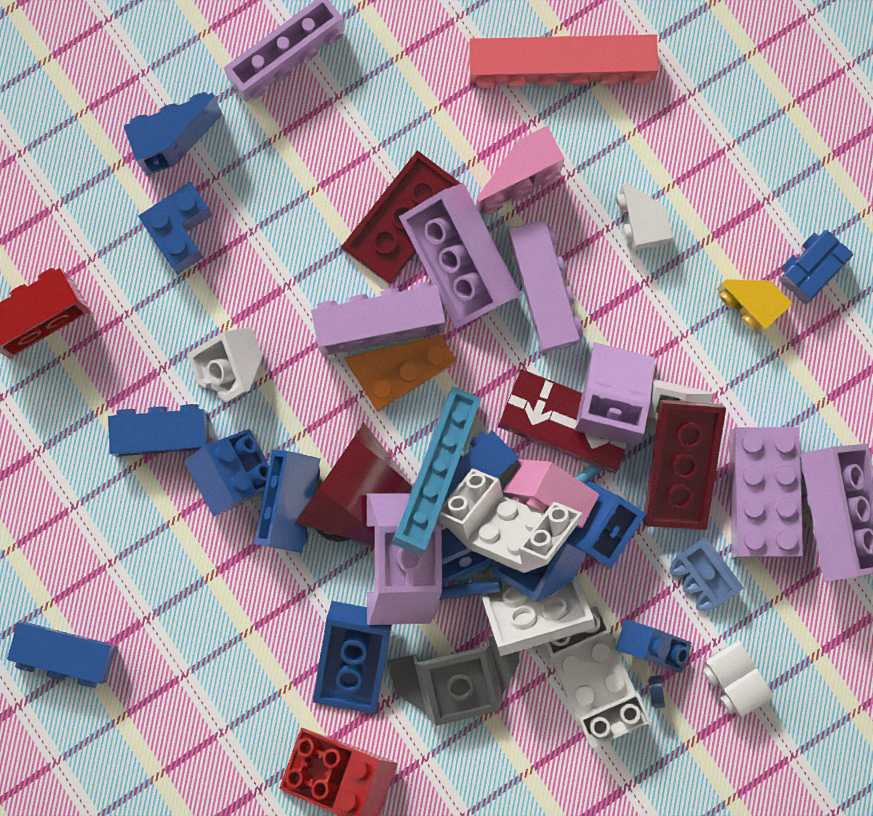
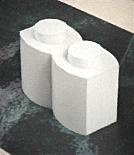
[703,641,774,717]

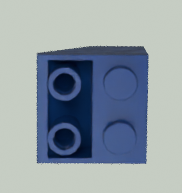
[184,428,269,517]
[566,481,646,569]

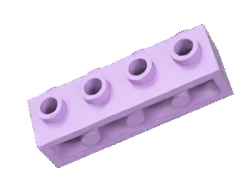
[223,0,345,102]

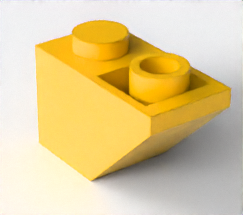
[717,279,793,334]

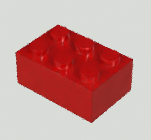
[0,268,91,359]

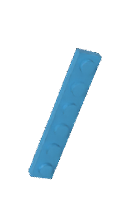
[391,386,481,557]

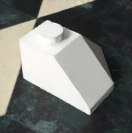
[187,327,262,402]

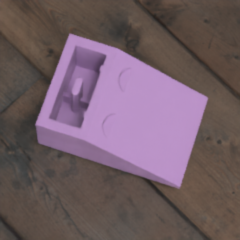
[574,342,655,446]

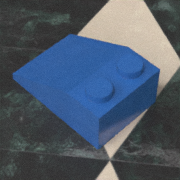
[313,601,393,715]

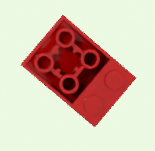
[279,727,398,816]

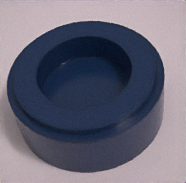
[648,675,665,709]

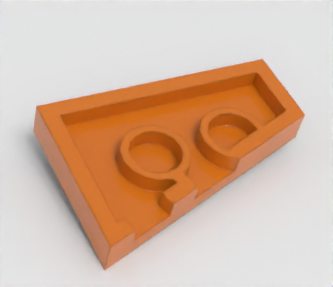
[344,335,457,412]

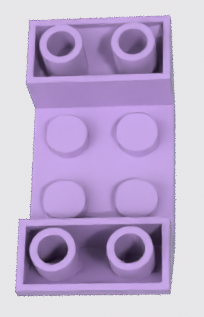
[367,494,442,625]

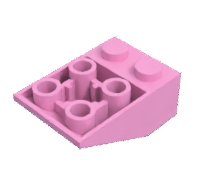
[476,126,565,215]

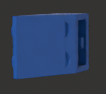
[123,92,222,176]

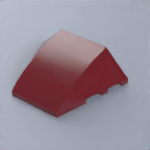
[294,423,413,548]

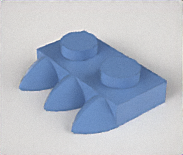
[669,536,744,611]

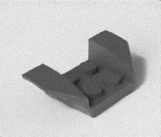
[388,635,520,726]

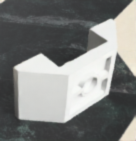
[438,468,583,573]
[544,602,651,749]

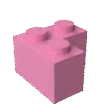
[502,459,599,528]

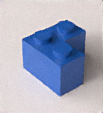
[138,182,213,275]

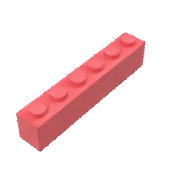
[469,34,658,88]

